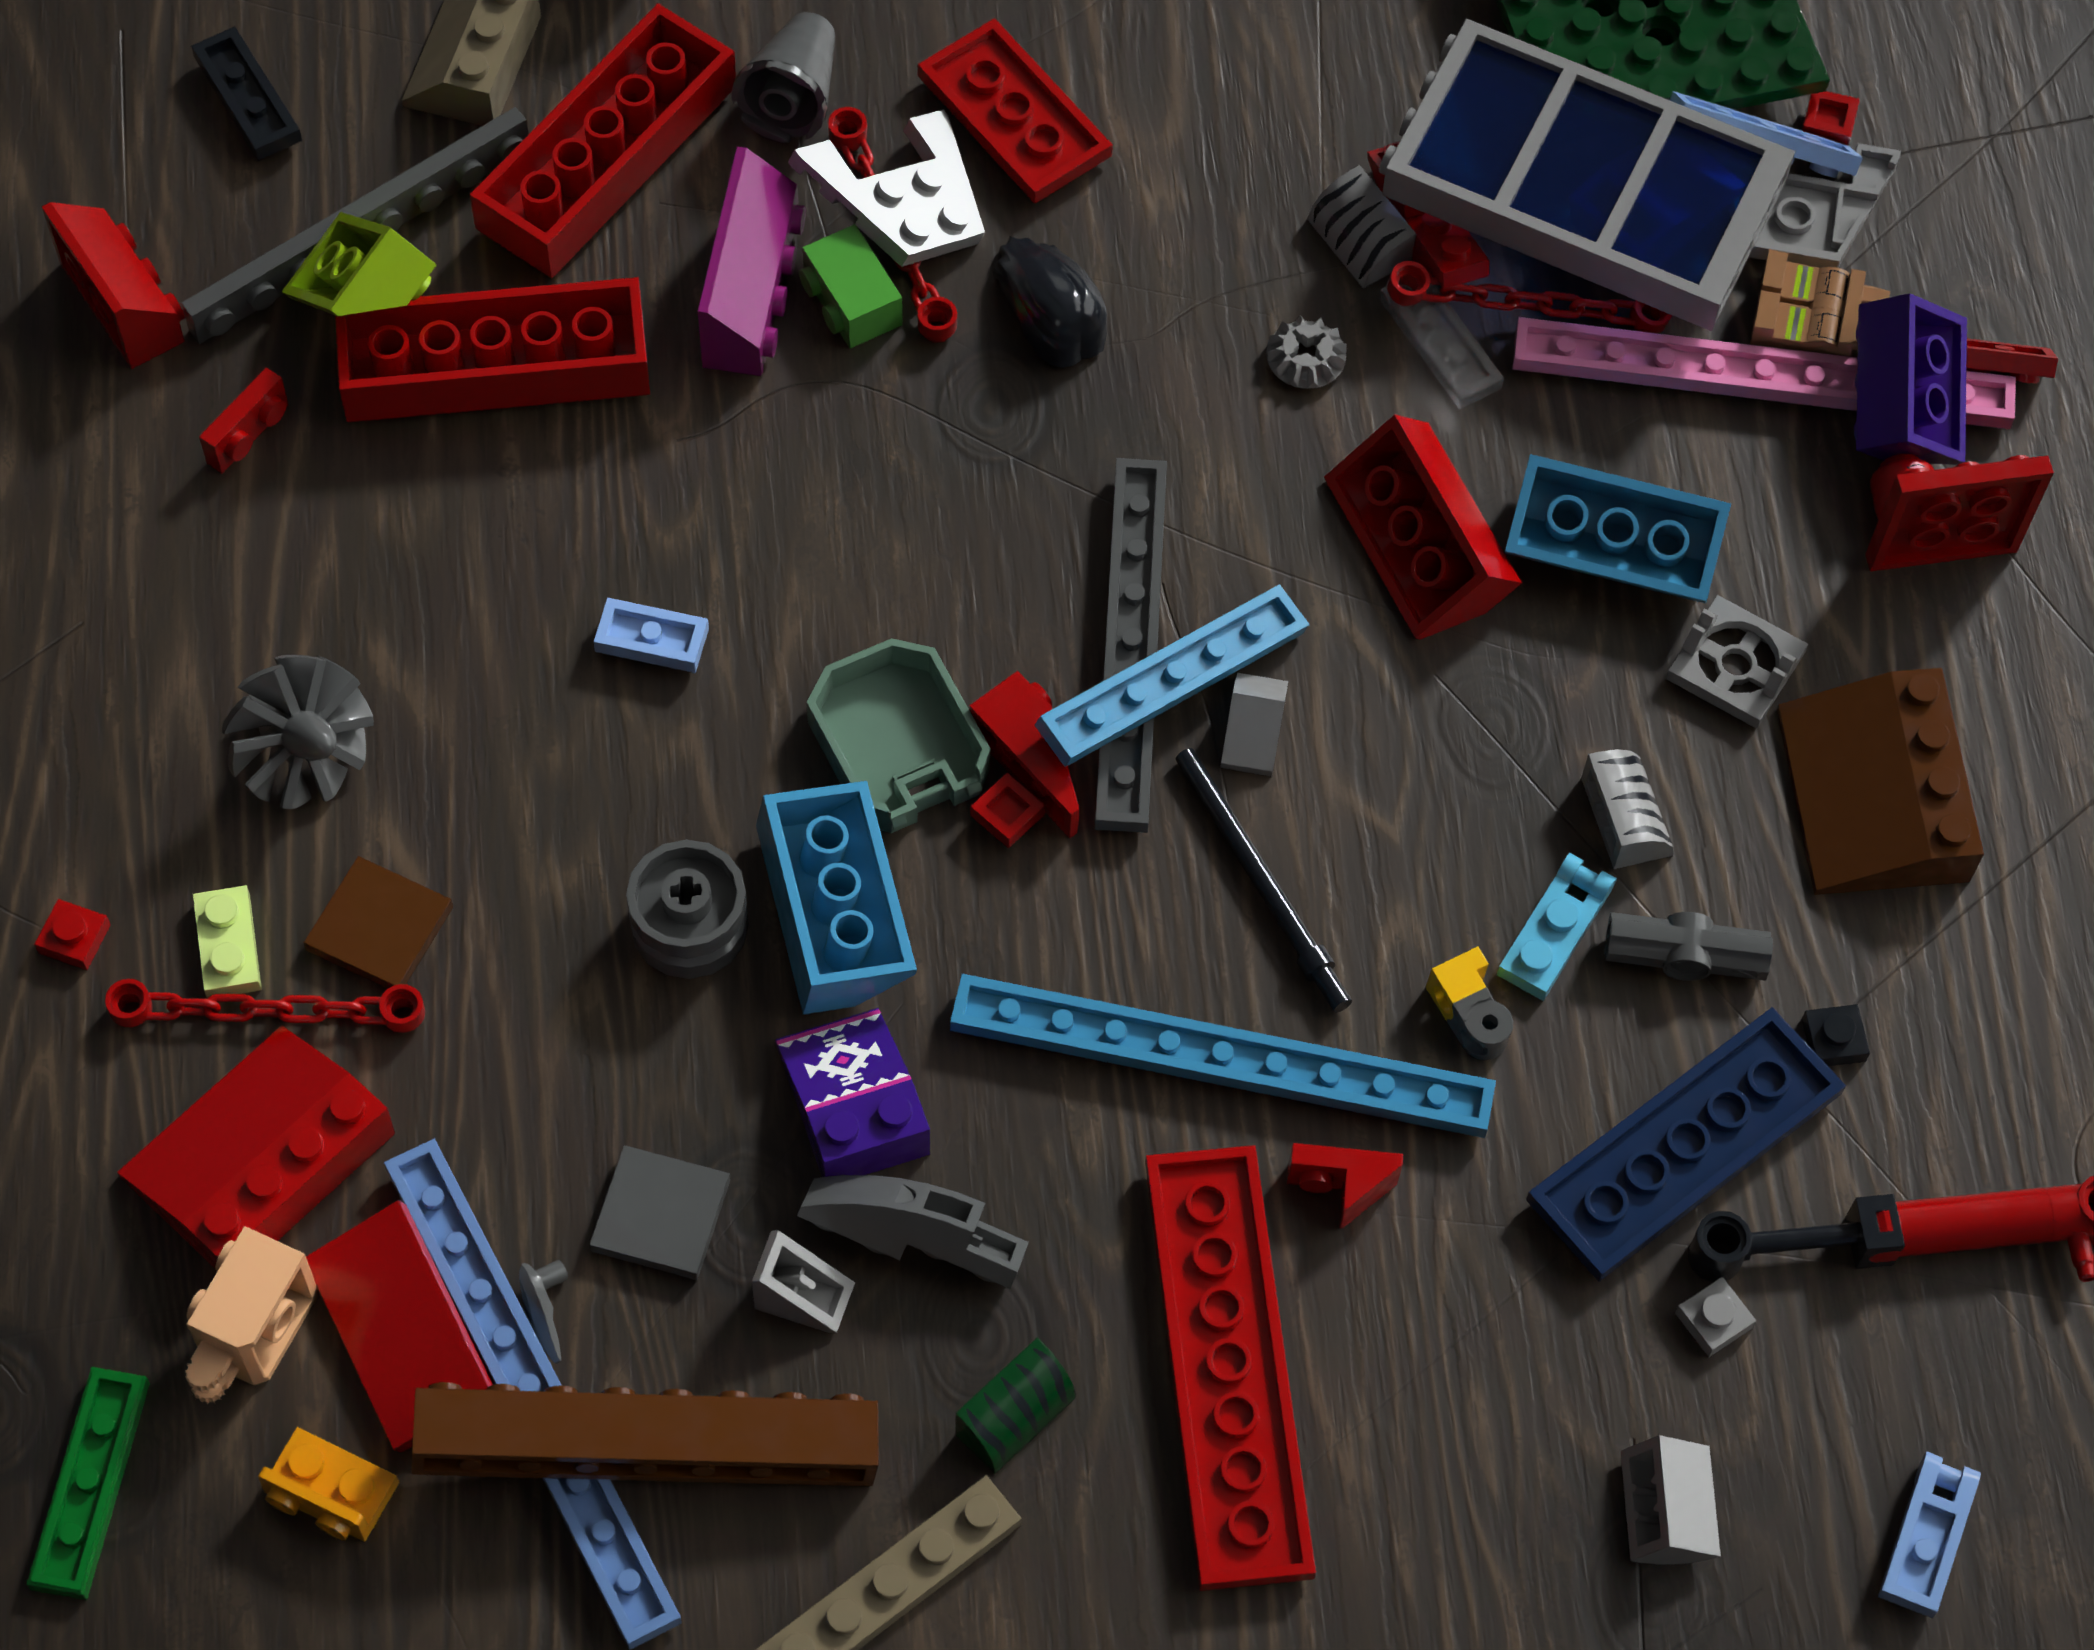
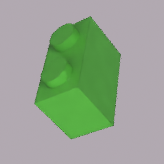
[799,224,903,349]

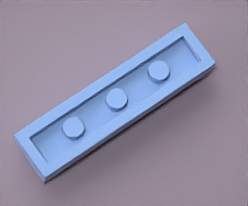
[1670,91,1863,178]

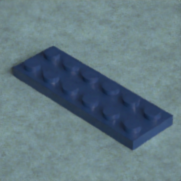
[1526,1007,1846,1282]

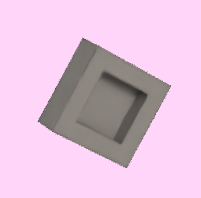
[1675,1277,1757,1357]

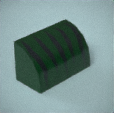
[955,1337,1076,1474]

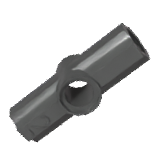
[1604,912,1773,981]

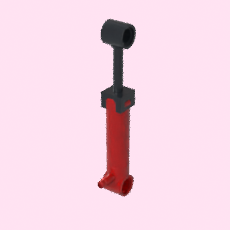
[1688,1176,2094,1282]

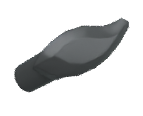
[519,1260,568,1364]

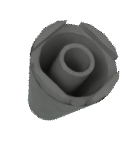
[731,12,835,143]

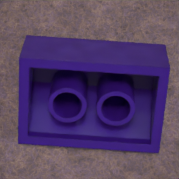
[1854,293,1967,465]

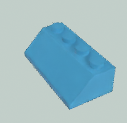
[1504,454,1731,604]
[756,781,917,1015]

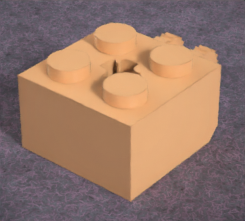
[185,1226,320,1404]

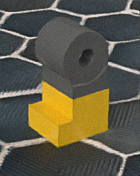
[1426,946,1513,1060]

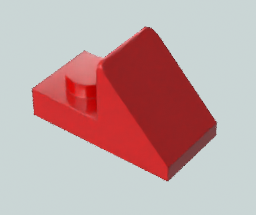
[1287,1143,1403,1229]

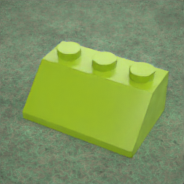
[282,212,437,316]

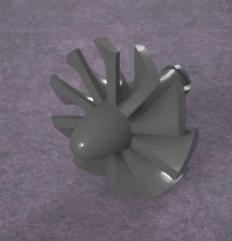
[221,655,374,809]

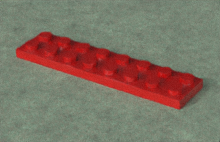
[1145,1145,1316,1591]

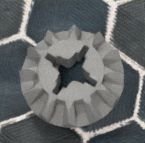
[1267,315,1347,389]

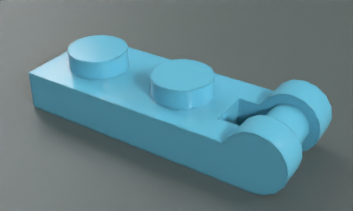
[1497,853,1617,1001]

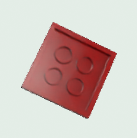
[1865,455,2054,572]

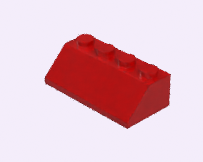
[1324,414,1522,639]

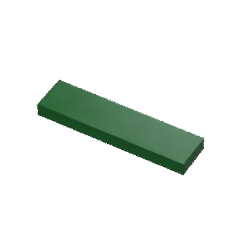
[27,1367,150,1600]

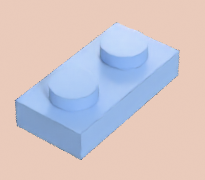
[594,598,709,673]

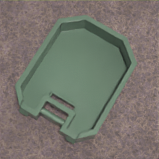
[807,638,991,833]

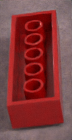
[470,3,736,279]
[335,277,650,422]

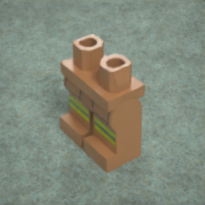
[1749,249,1891,358]

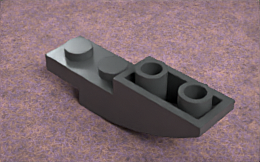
[797,1175,1029,1289]

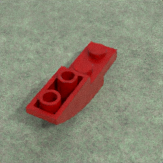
[1367,142,1490,289]

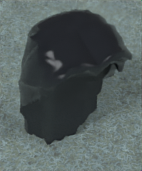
[993,236,1107,368]

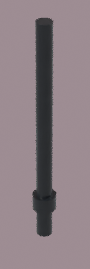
[1175,748,1352,1013]

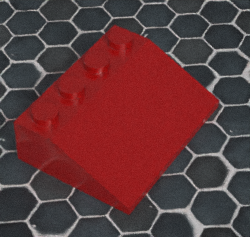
[117,1025,395,1268]

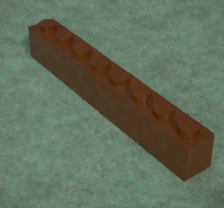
[412,1382,879,1486]

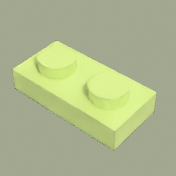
[193,885,262,998]

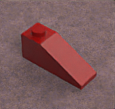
[969,671,1080,838]

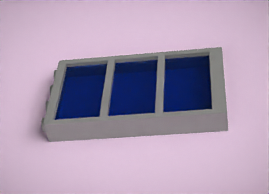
[1379,19,1795,331]

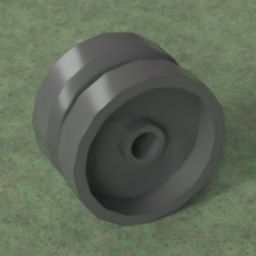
[626,839,749,979]

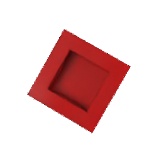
[1802,91,1860,145]
[970,773,1046,849]
[34,899,111,970]

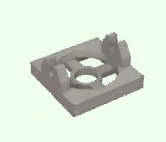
[1666,595,1808,729]

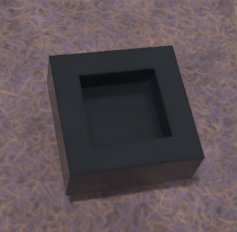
[1801,1004,1870,1066]

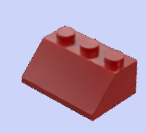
[41,202,185,369]

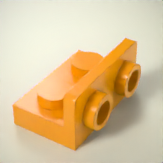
[258,1427,399,1542]

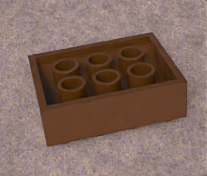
[1777,667,1984,895]

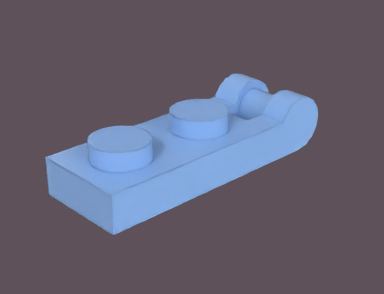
[1878,1451,1981,1618]

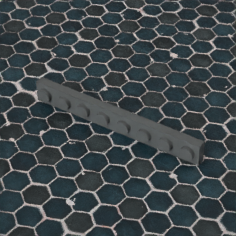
[181,107,529,344]
[1095,458,1167,833]

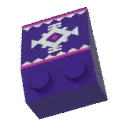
[775,1008,930,1177]

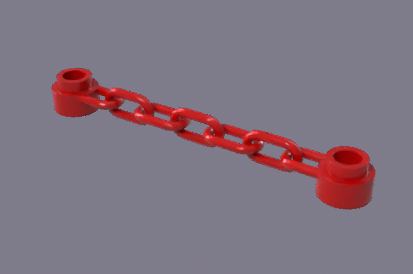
[828,107,957,342]
[1387,261,1672,334]
[105,979,425,1033]

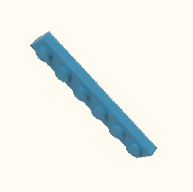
[1035,584,1310,767]

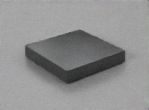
[590,1145,731,1280]

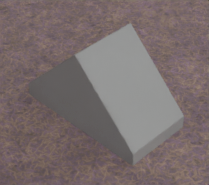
[1220,673,1288,777]
[752,1230,855,1333]

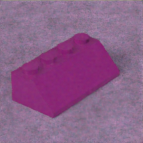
[698,147,806,376]

